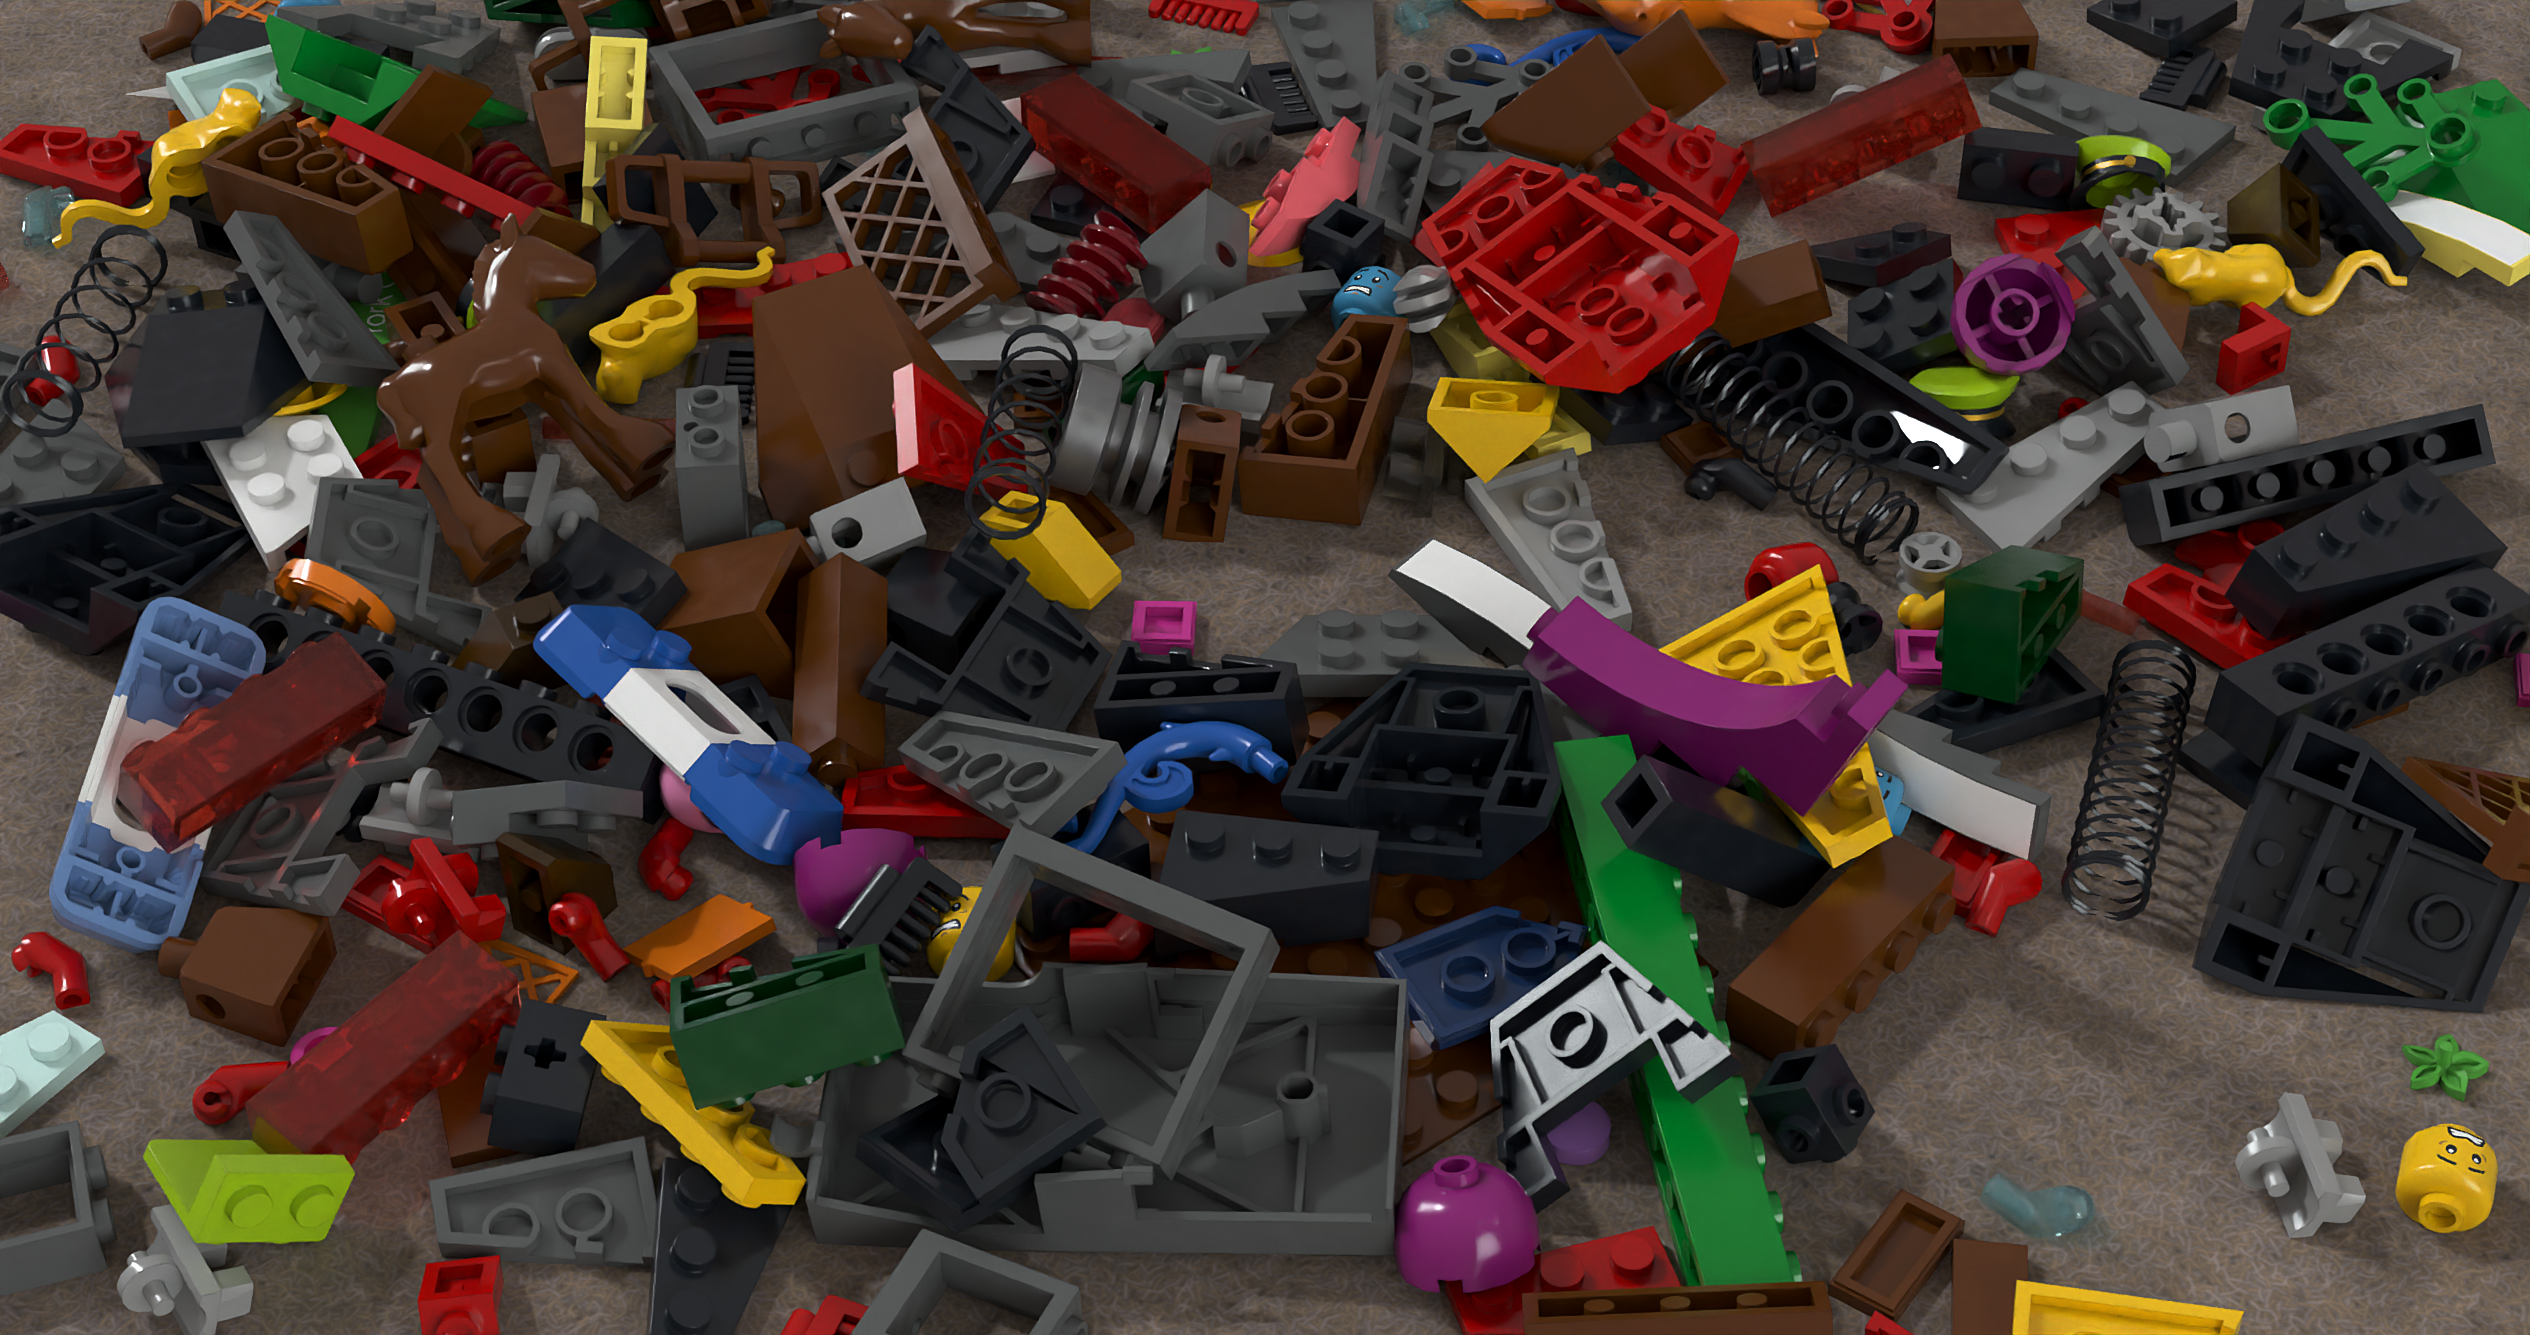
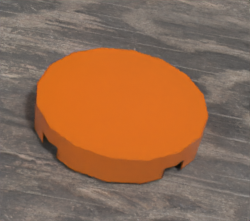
[274,559,396,635]

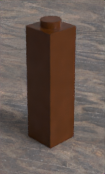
[1647,239,1833,376]
[792,552,888,788]

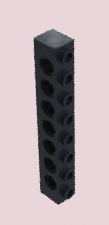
[218,588,665,825]

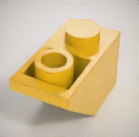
[979,490,1122,610]

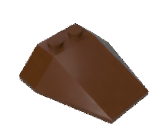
[752,263,985,534]

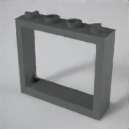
[648,1,920,188]
[901,824,1280,1182]

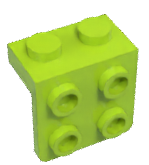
[143,1139,355,1245]

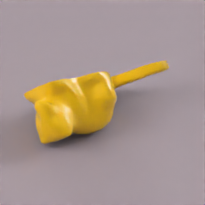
[52,88,262,249]
[2153,244,2407,317]
[589,246,775,404]

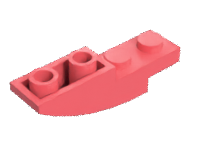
[1248,116,1361,257]

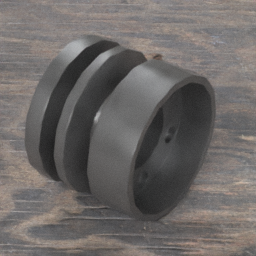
[1048,362,1184,514]

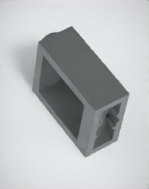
[675,385,749,552]
[0,1120,117,1296]
[850,1228,1088,1335]

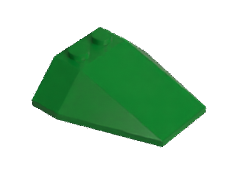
[265,14,529,131]
[2358,79,2530,275]

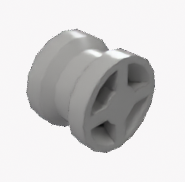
[1896,532,1962,600]

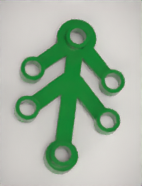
[2263,73,2481,203]

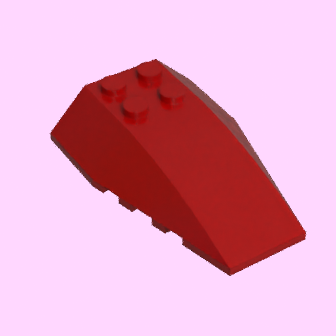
[1421,157,1740,394]

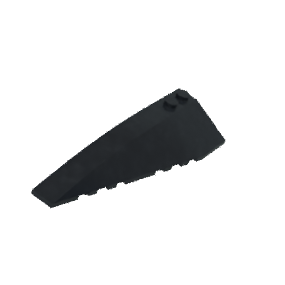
[1459,162,2010,495]

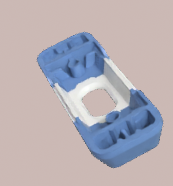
[49,597,266,953]

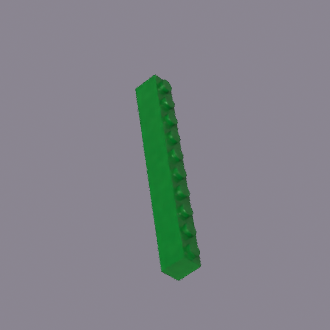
[1553,734,1802,1286]

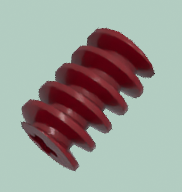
[469,140,573,219]
[1025,210,1148,321]

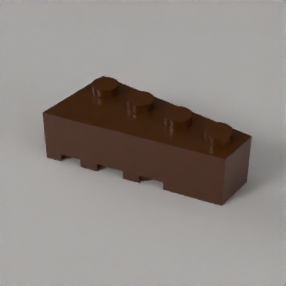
[200,111,414,276]
[1237,313,1413,526]

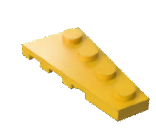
[580,1020,807,1208]

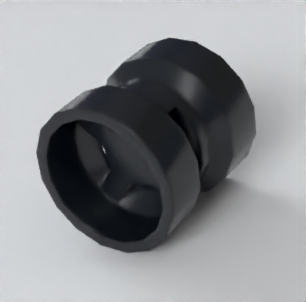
[1752,37,1816,95]

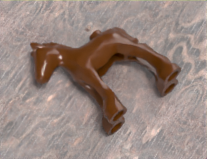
[816,0,1092,68]
[376,212,676,587]

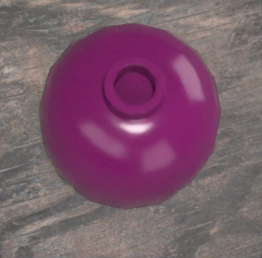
[1950,253,2075,376]
[792,828,928,943]
[1393,1155,1542,1293]

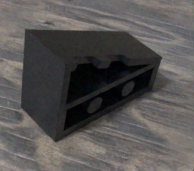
[1093,640,1310,777]
[1154,810,1379,964]

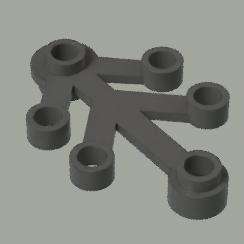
[1399,45,1555,152]

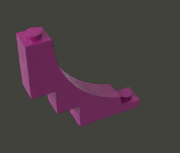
[1521,595,1909,817]

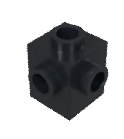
[1299,198,1386,287]
[1749,1044,1875,1164]

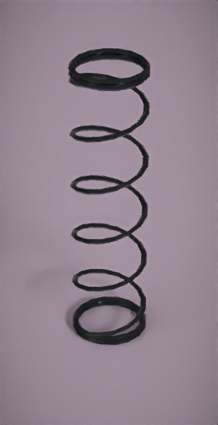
[2,224,168,438]
[964,325,1078,540]

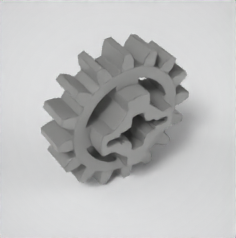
[2100,187,2227,265]

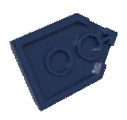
[1374,906,1588,1051]

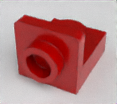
[2215,301,2292,395]
[417,1255,504,1335]

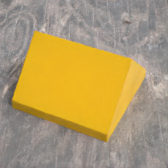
[1427,377,1560,484]

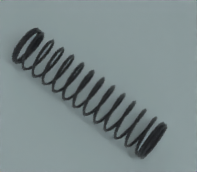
[1662,328,1920,565]
[2061,640,2197,921]

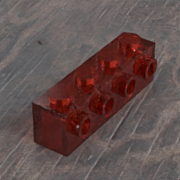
[1741,53,1982,218]
[1020,72,1213,235]
[117,631,388,854]
[245,930,521,1165]

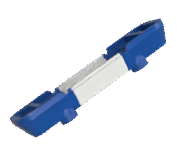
[533,605,844,865]

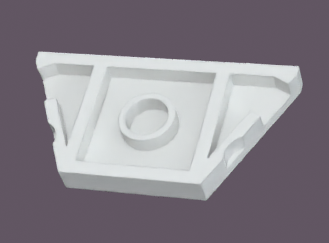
[200,415,364,572]

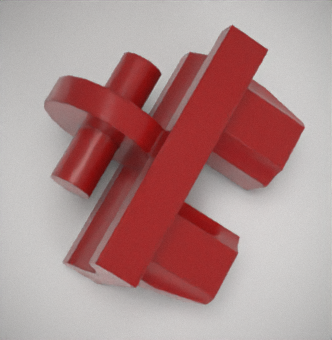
[381,837,507,969]

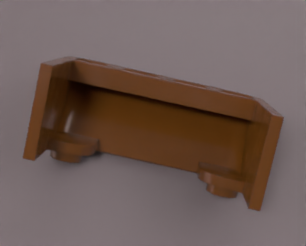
[1480,9,1731,175]
[372,64,601,314]

